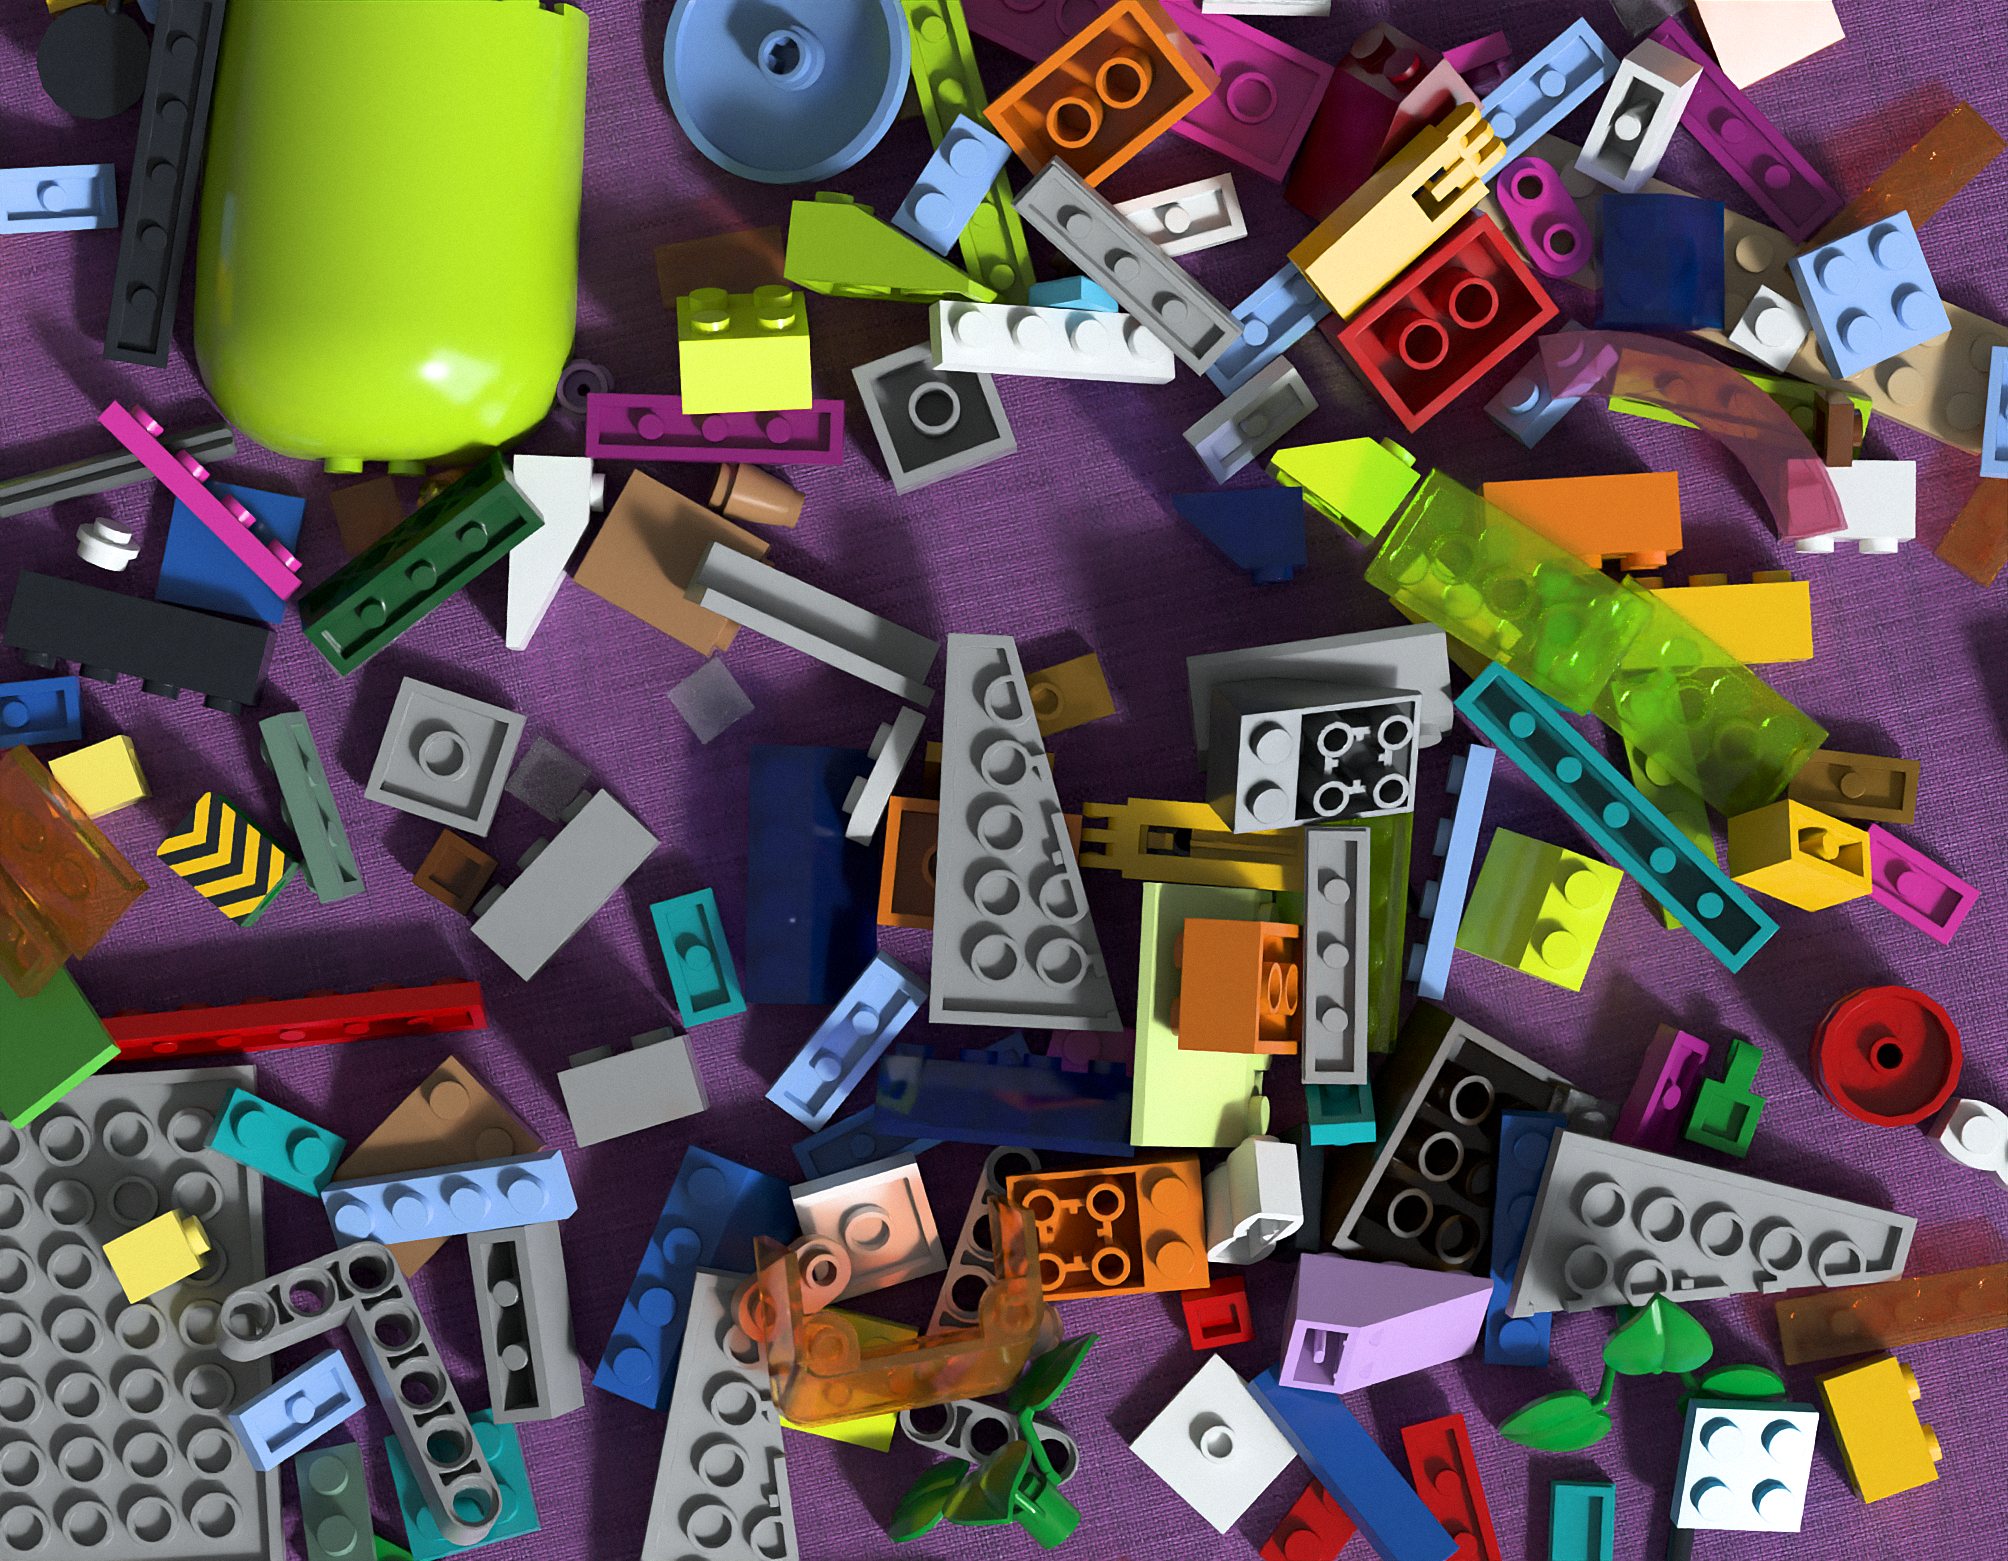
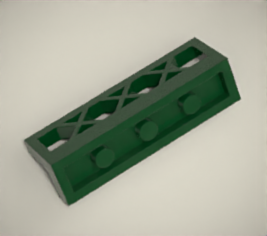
[298,449,545,677]

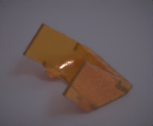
[753,1194,1044,1428]

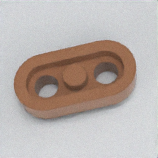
[731,1234,851,1343]

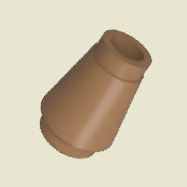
[706,463,805,529]

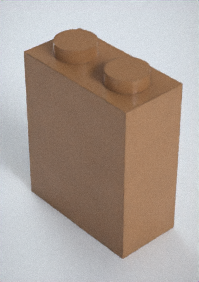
[572,469,775,659]

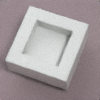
[1725,285,1812,375]

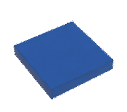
[155,479,308,625]

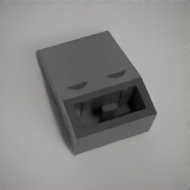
[1205,677,1423,834]

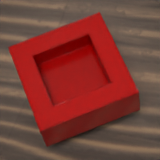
[1181,1275,1256,1351]

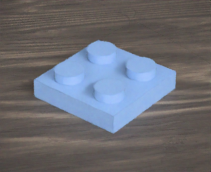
[1787,210,1952,379]

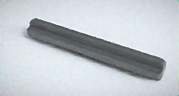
[0,421,237,518]

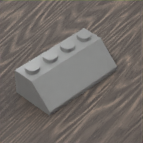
[1186,620,1454,772]

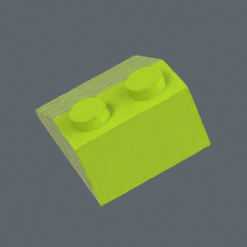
[784,191,1007,305]

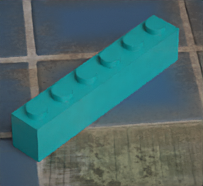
[1453,656,1780,974]

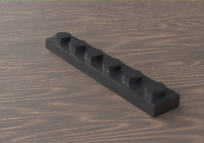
[102,0,226,369]

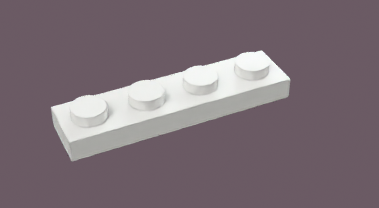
[929,300,1175,385]

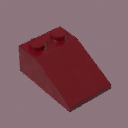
[1283,20,1485,225]

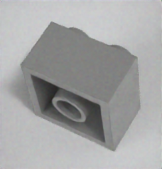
[851,340,1017,496]
[557,1026,711,1148]

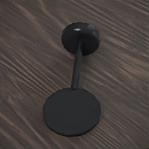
[36,0,151,120]

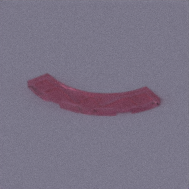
[1536,330,1849,545]

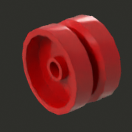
[1807,985,1963,1128]

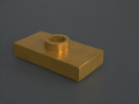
[1024,652,1116,738]

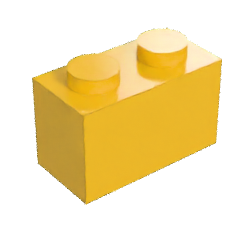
[1727,799,1872,912]
[1814,1352,1942,1504]

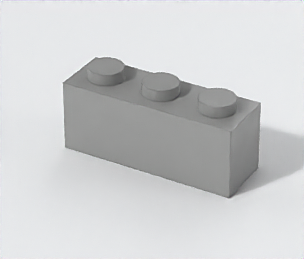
[470,788,662,982]
[466,1220,585,1424]

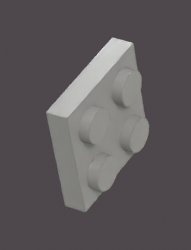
[364,676,527,838]

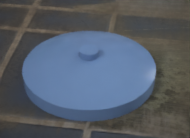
[663,0,911,186]

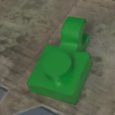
[1680,1038,1766,1159]

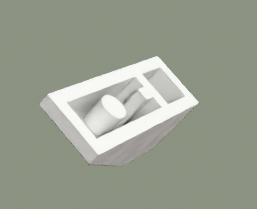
[506,455,606,651]

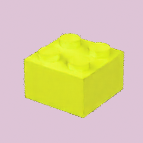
[676,285,812,415]

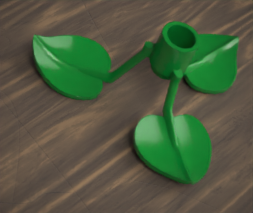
[1497,1292,1790,1452]
[886,1332,1101,1550]

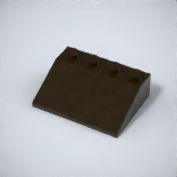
[1320,999,1596,1278]

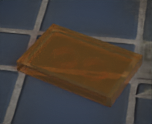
[0,743,151,961]

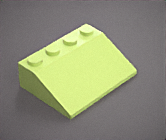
[1130,882,1279,1148]

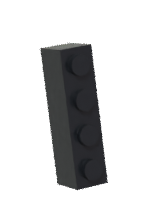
[2,569,278,716]

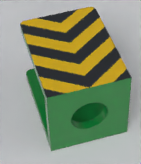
[157,792,301,927]

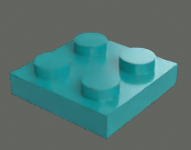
[384,1407,542,1561]

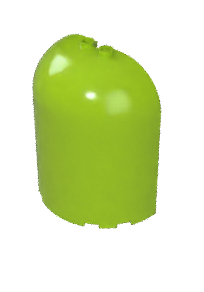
[193,0,589,477]

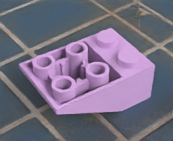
[1278,1253,1494,1394]

